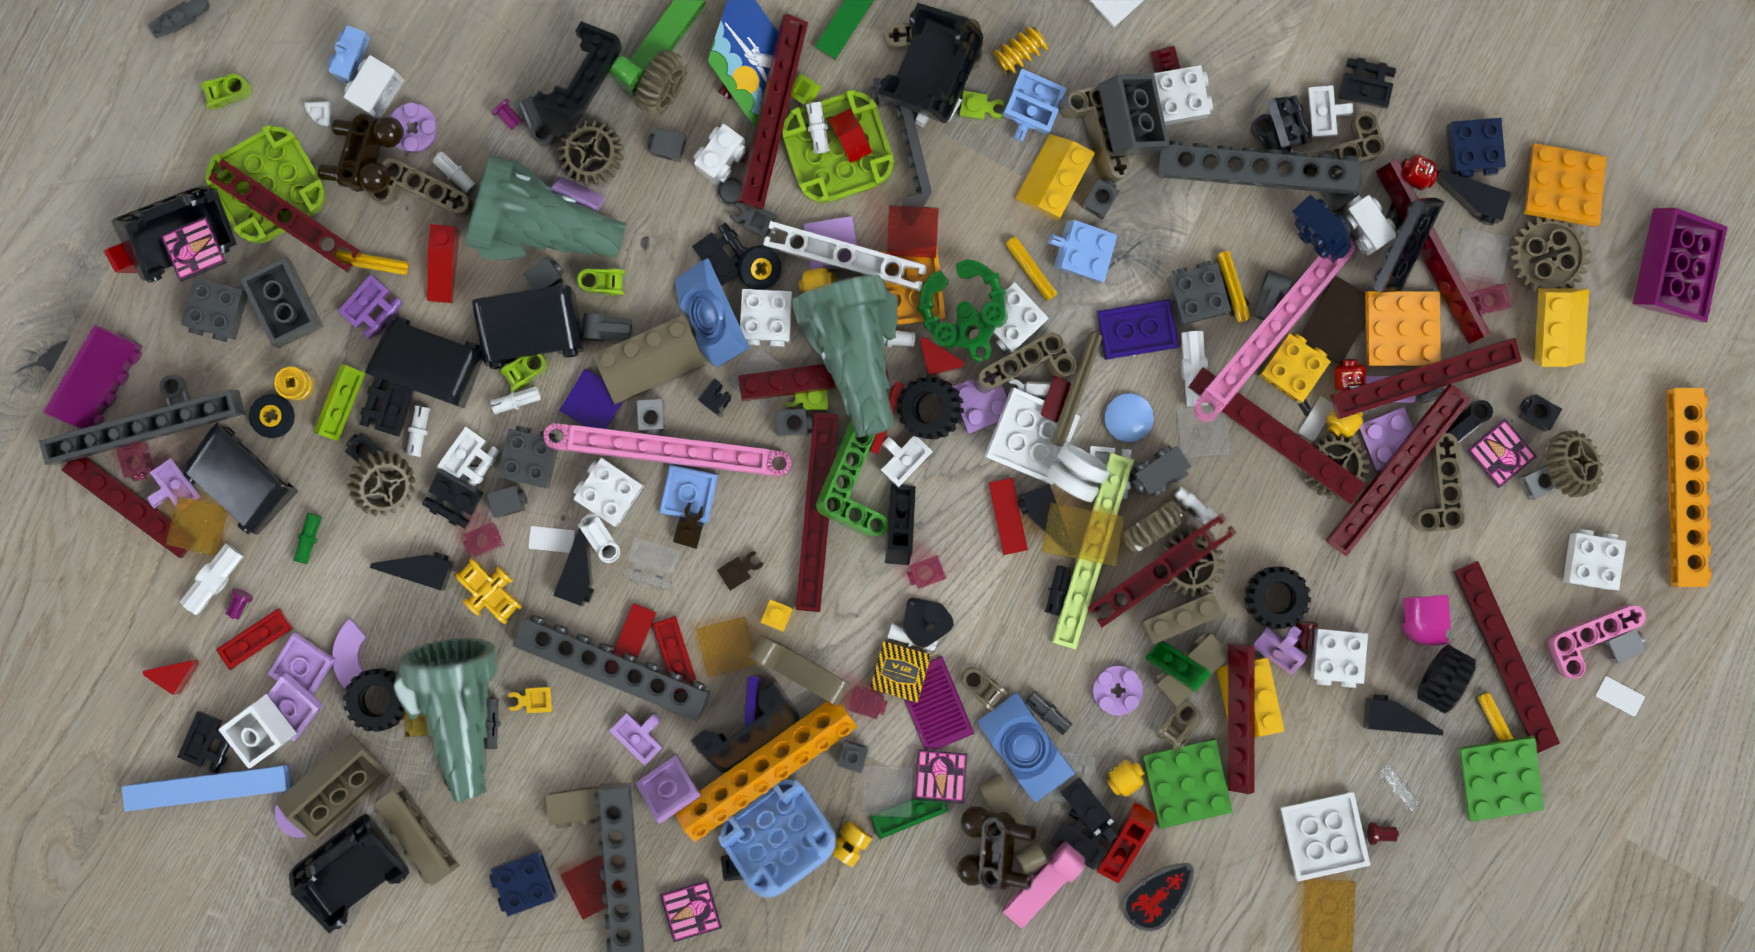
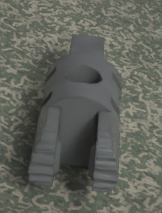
[148,0,210,38]

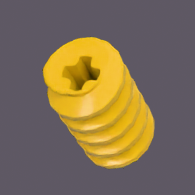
[992,26,1048,75]

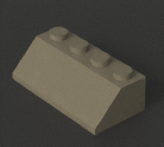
[592,315,705,405]
[276,734,390,843]
[374,785,460,886]

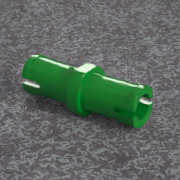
[293,513,322,564]

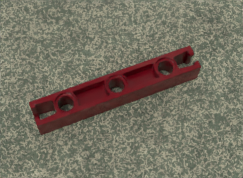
[208,159,362,273]
[1087,513,1237,628]

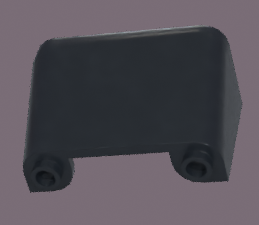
[878,3,983,123]
[533,21,622,137]
[111,186,237,283]
[472,285,584,369]
[365,316,483,409]
[183,422,298,535]
[691,681,800,773]
[289,814,409,933]

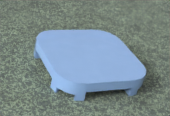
[718,780,836,898]

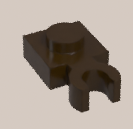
[673,502,704,549]
[717,551,764,591]

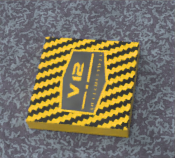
[870,641,931,703]

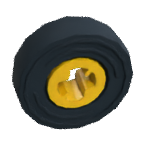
[737,246,782,290]
[249,394,295,439]

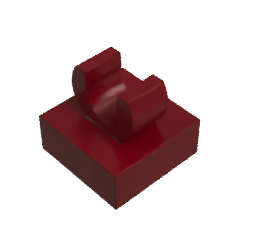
[1150,46,1181,73]

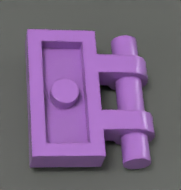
[338,274,403,339]

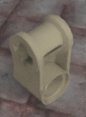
[961,667,1008,712]
[1157,702,1202,752]

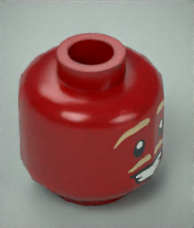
[1401,154,1439,191]
[1334,359,1367,392]

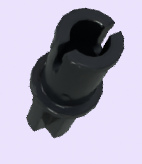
[1044,565,1071,616]

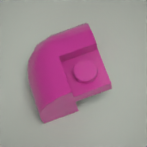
[1400,595,1451,646]

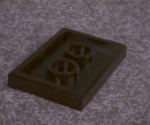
[1300,276,1366,364]

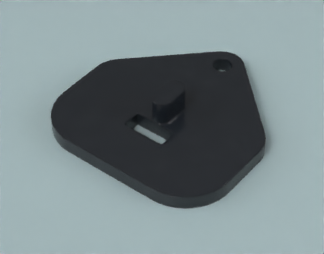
[903,598,954,648]

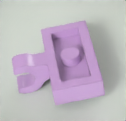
[147,458,201,513]
[1252,626,1307,676]
[609,712,663,766]

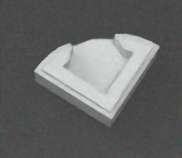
[304,101,331,127]

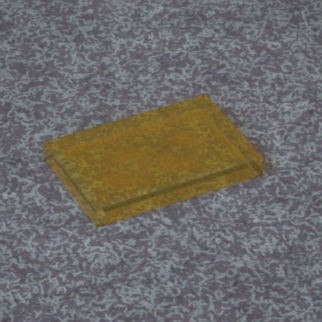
[1041,503,1124,566]
[1301,879,1356,952]

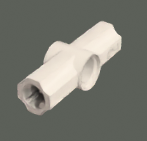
[1181,331,1209,407]
[180,543,244,615]

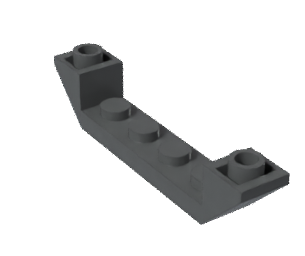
[870,78,932,225]

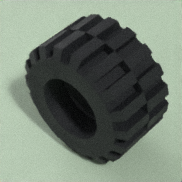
[897,376,964,440]
[1244,567,1311,629]
[1417,644,1476,714]
[343,668,406,732]

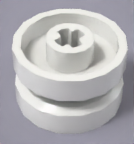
[1046,443,1111,502]

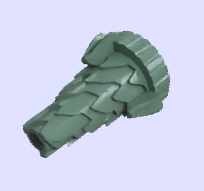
[464,154,626,260]
[792,275,897,438]
[394,638,498,802]

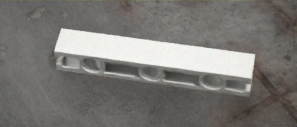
[763,221,927,292]

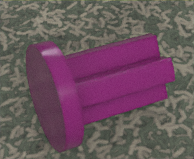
[491,99,522,130]
[225,588,253,620]

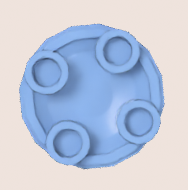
[1105,393,1154,442]

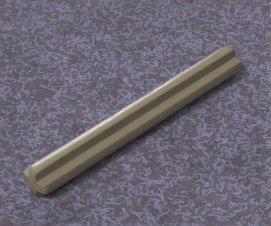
[1051,332,1102,447]

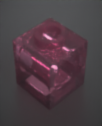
[1471,283,1512,316]
[116,442,154,482]
[463,522,505,557]
[907,555,946,589]
[849,686,888,719]

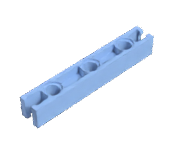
[122,764,292,811]

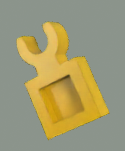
[508,687,553,713]

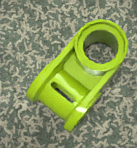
[200,74,252,110]
[577,269,626,296]
[499,354,549,392]

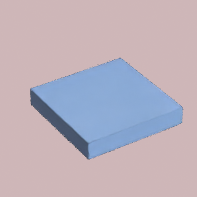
[659,465,718,523]

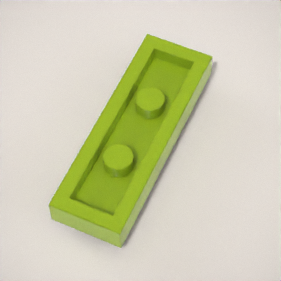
[313,363,366,441]

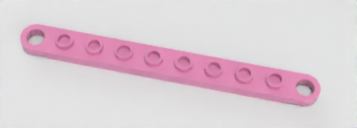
[1194,238,1355,422]
[543,423,792,477]

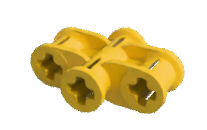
[454,557,523,625]

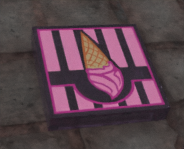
[160,216,227,282]
[1465,419,1537,488]
[914,749,967,804]
[660,879,722,942]

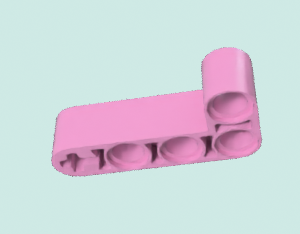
[1547,605,1646,679]
[1002,841,1085,928]

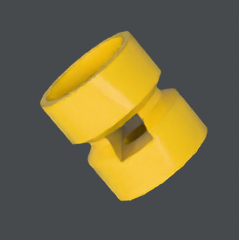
[274,367,314,401]
[832,820,873,868]

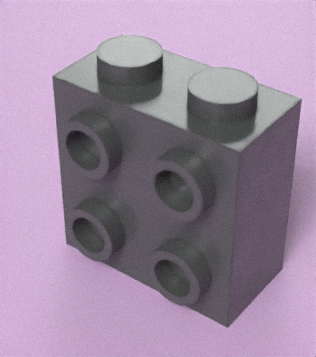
[1167,261,1231,326]
[181,277,248,342]
[497,425,560,489]
[1131,445,1192,497]

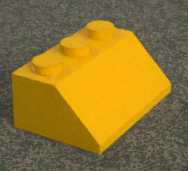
[1015,134,1095,222]
[1534,288,1589,367]
[1216,657,1285,737]

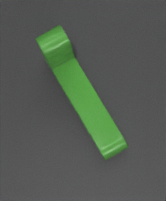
[610,0,706,97]
[816,419,888,537]

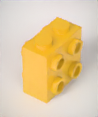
[1258,333,1331,404]

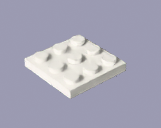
[984,388,1080,485]
[1280,791,1371,882]

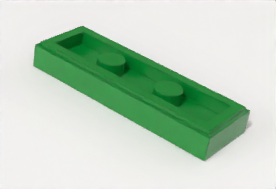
[815,0,874,61]
[1145,641,1211,692]
[870,788,948,839]

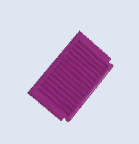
[904,656,975,751]

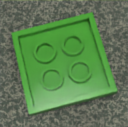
[1459,736,1544,822]
[1142,739,1233,829]

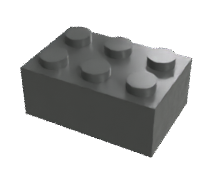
[1098,74,1170,156]
[240,257,323,348]

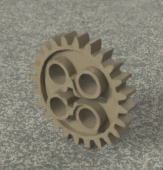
[1508,217,1591,292]

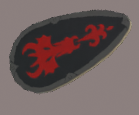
[1123,862,1194,931]

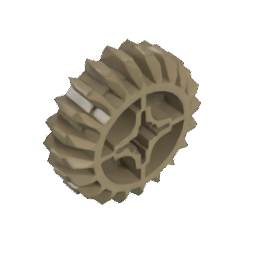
[635,50,687,116]
[557,119,624,186]
[1543,430,1604,498]
[1302,432,1369,499]
[347,450,416,517]
[1121,500,1186,552]
[1157,530,1225,597]

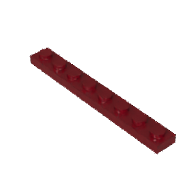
[738,14,808,210]
[1376,159,1491,344]
[1330,338,1522,419]
[1188,367,1366,504]
[1325,383,1471,557]
[796,412,839,612]
[1454,561,1560,753]

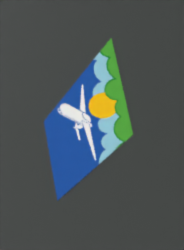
[708,0,778,128]

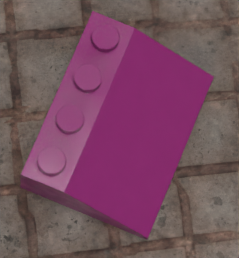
[1633,208,1728,323]
[43,325,143,429]

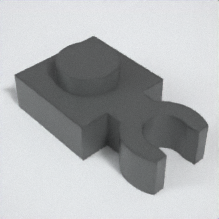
[730,203,777,238]

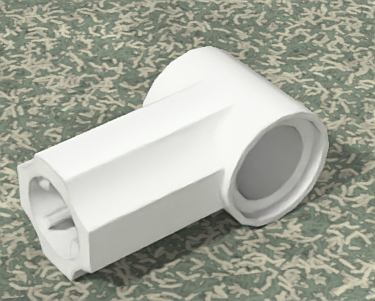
[578,513,620,563]

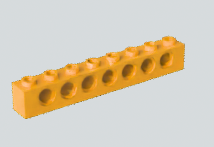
[1667,388,1712,587]
[674,701,858,842]

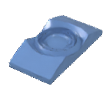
[675,259,750,367]
[977,692,1076,803]

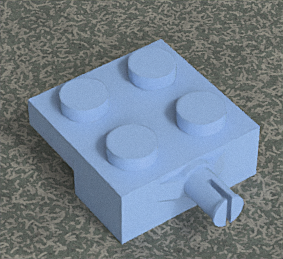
[328,25,371,84]
[1002,69,1067,142]
[1048,220,1117,282]

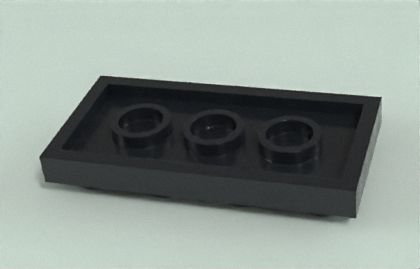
[1373,197,1444,293]

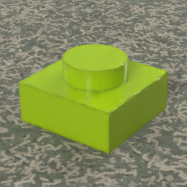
[791,73,822,106]

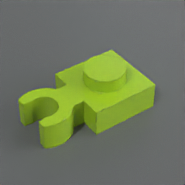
[960,91,1004,121]
[786,390,828,410]

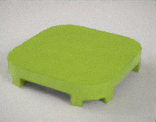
[782,90,894,204]
[205,125,326,244]

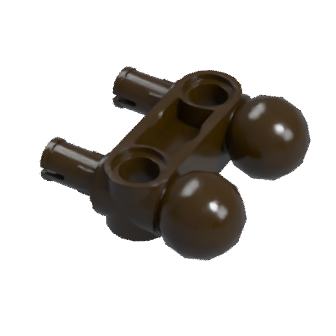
[318,114,404,193]
[957,806,1037,891]

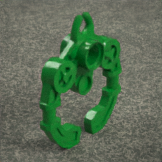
[917,259,1008,363]

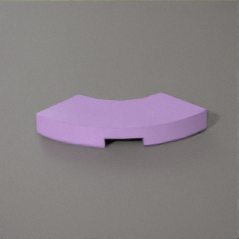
[332,618,367,689]

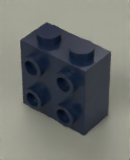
[1446,118,1506,178]
[1292,195,1352,263]
[489,850,558,917]

